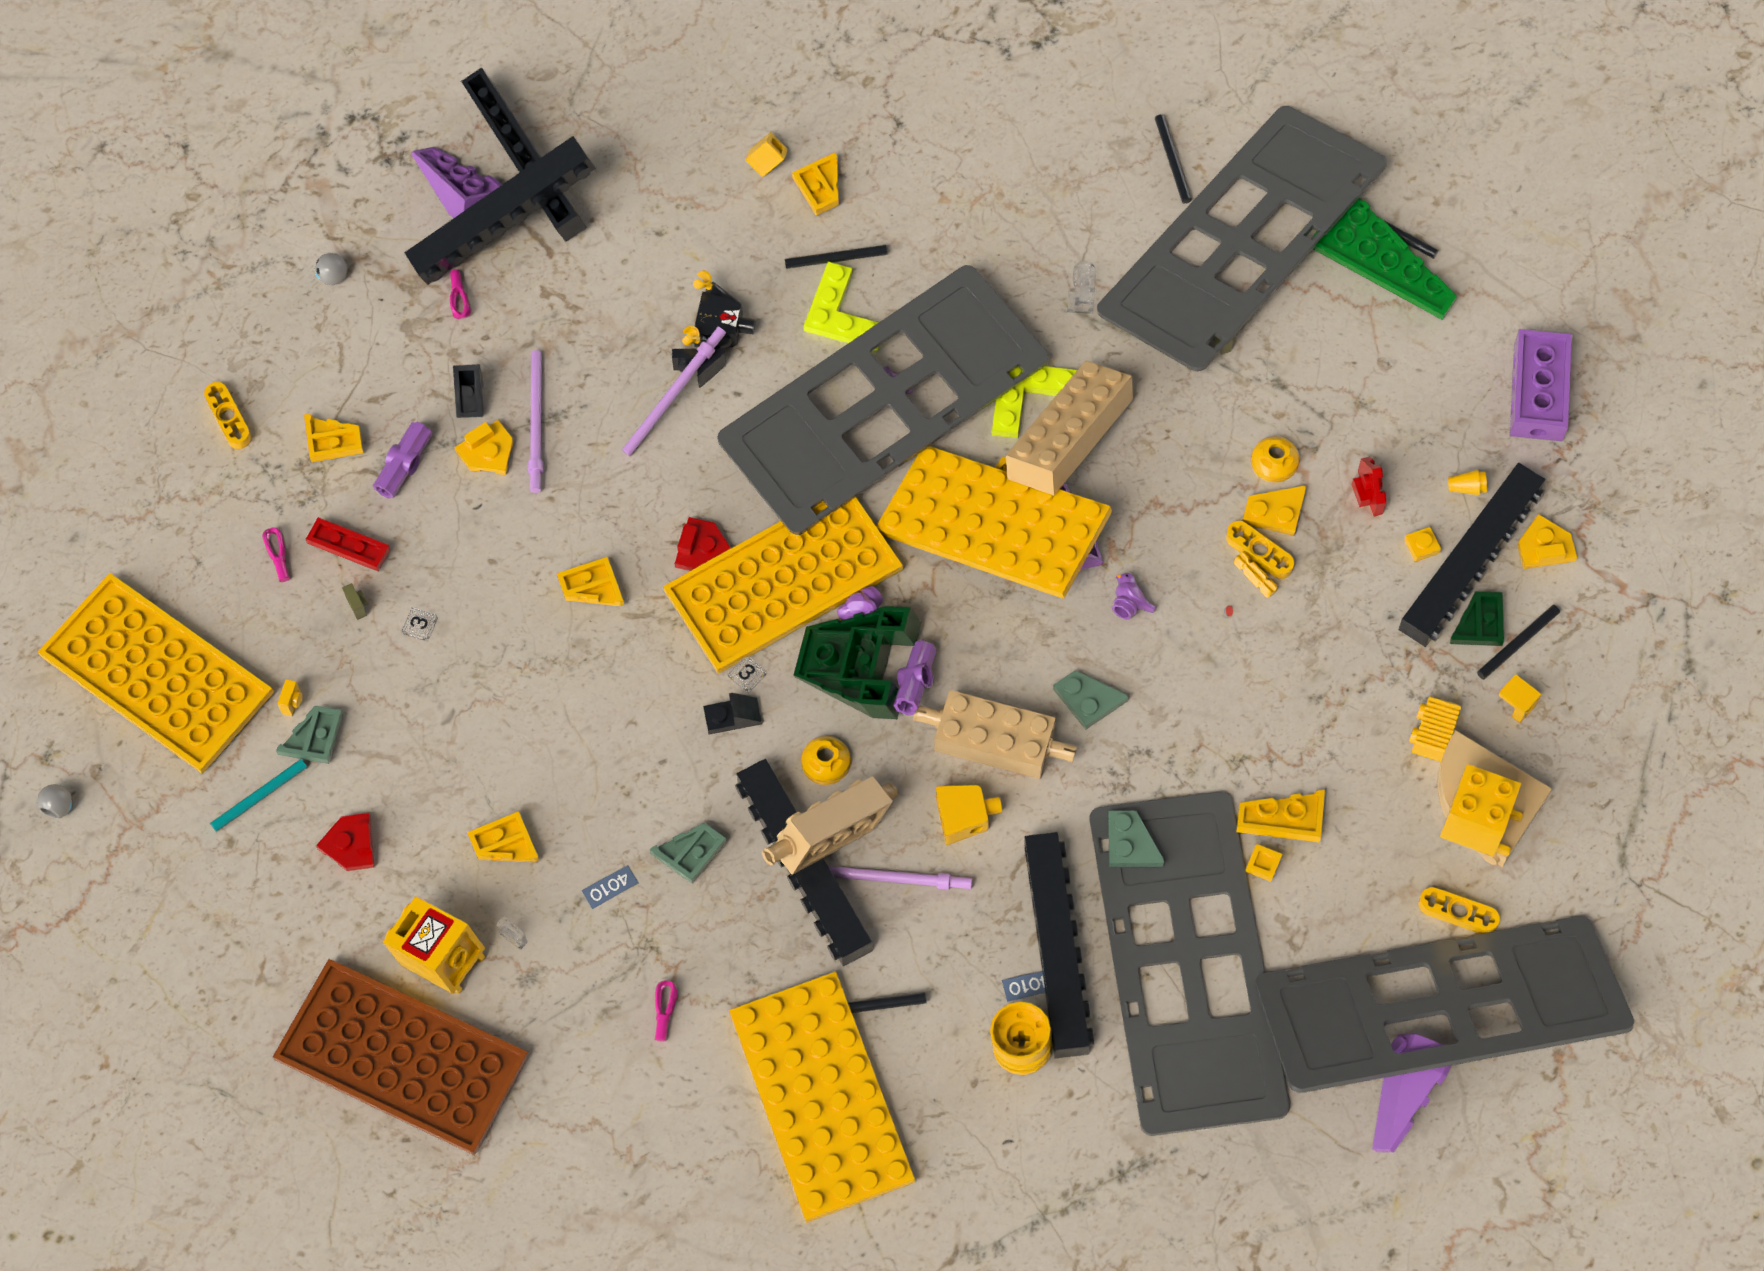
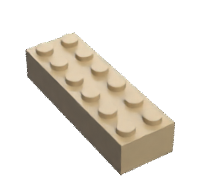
[1006,361,1133,495]

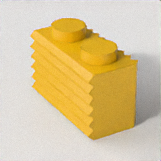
[1409,696,1461,762]

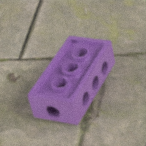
[1509,329,1572,442]

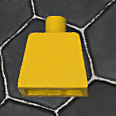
[935,785,1002,845]

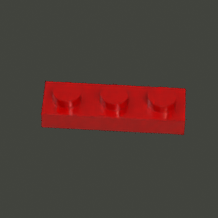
[306,517,390,572]

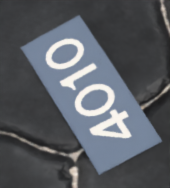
[582,865,638,909]
[1002,971,1045,1002]

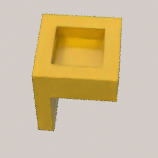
[745,132,788,177]
[1499,674,1542,723]

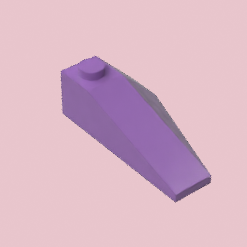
[412,147,502,218]
[1372,1034,1452,1153]

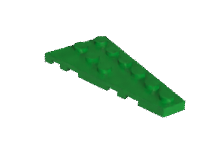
[1311,198,1457,320]

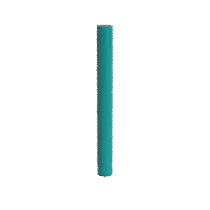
[210,759,307,832]

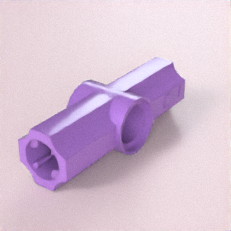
[373,422,433,498]
[893,640,937,716]

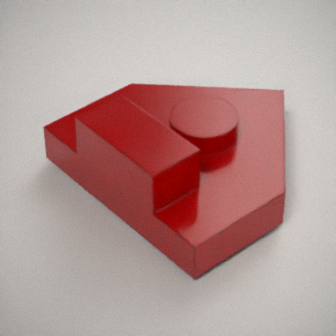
[1352,457,1387,516]
[674,517,731,571]
[316,813,375,871]

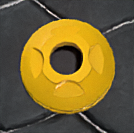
[1251,436,1299,483]
[801,736,851,785]

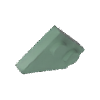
[1053,670,1128,730]
[276,706,343,764]
[1108,811,1164,867]
[650,823,727,884]

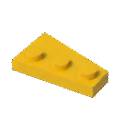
[1236,790,1325,843]

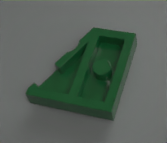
[1450,591,1504,646]

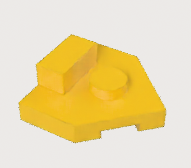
[454,420,514,475]
[1517,514,1577,569]

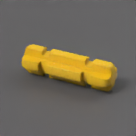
[1234,552,1278,598]

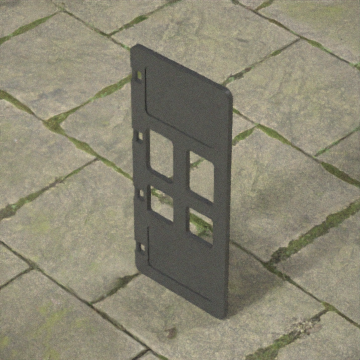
[1097,106,1386,372]
[717,265,1048,535]
[1089,792,1289,1136]
[1256,916,1634,1093]

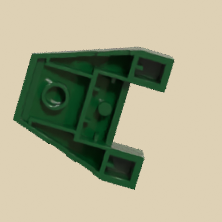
[793,606,922,720]

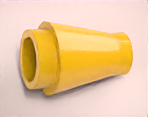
[1448,469,1487,495]

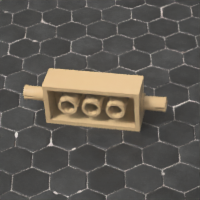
[913,690,1077,779]
[762,776,898,875]

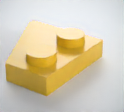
[792,152,839,216]
[304,414,364,463]
[1243,486,1306,536]
[556,557,624,606]
[467,811,539,862]

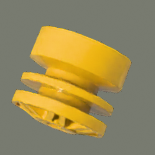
[990,1002,1053,1075]

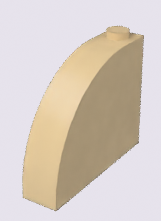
[1437,731,1552,867]

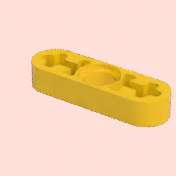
[204,382,251,449]
[1226,521,1294,579]
[1418,887,1500,934]

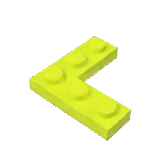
[804,262,879,351]
[992,366,1077,438]

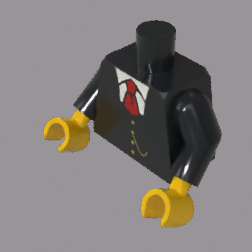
[682,270,756,349]

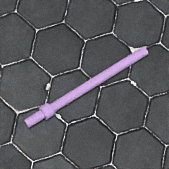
[622,327,726,456]
[528,350,544,493]
[828,866,972,890]

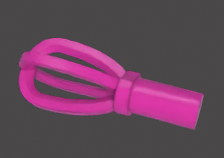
[450,270,471,319]
[262,527,290,582]
[655,980,677,1042]

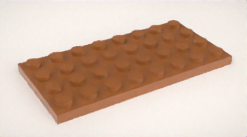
[273,959,529,1156]

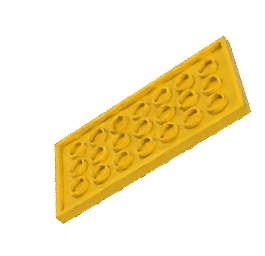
[876,446,1112,599]
[663,497,903,674]
[38,573,274,774]
[729,971,915,1223]

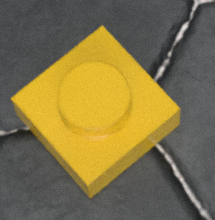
[1404,527,1441,562]
[277,679,303,716]
[1245,844,1282,882]

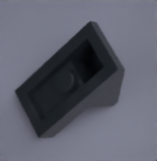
[672,349,726,388]
[453,364,484,418]
[703,693,762,735]

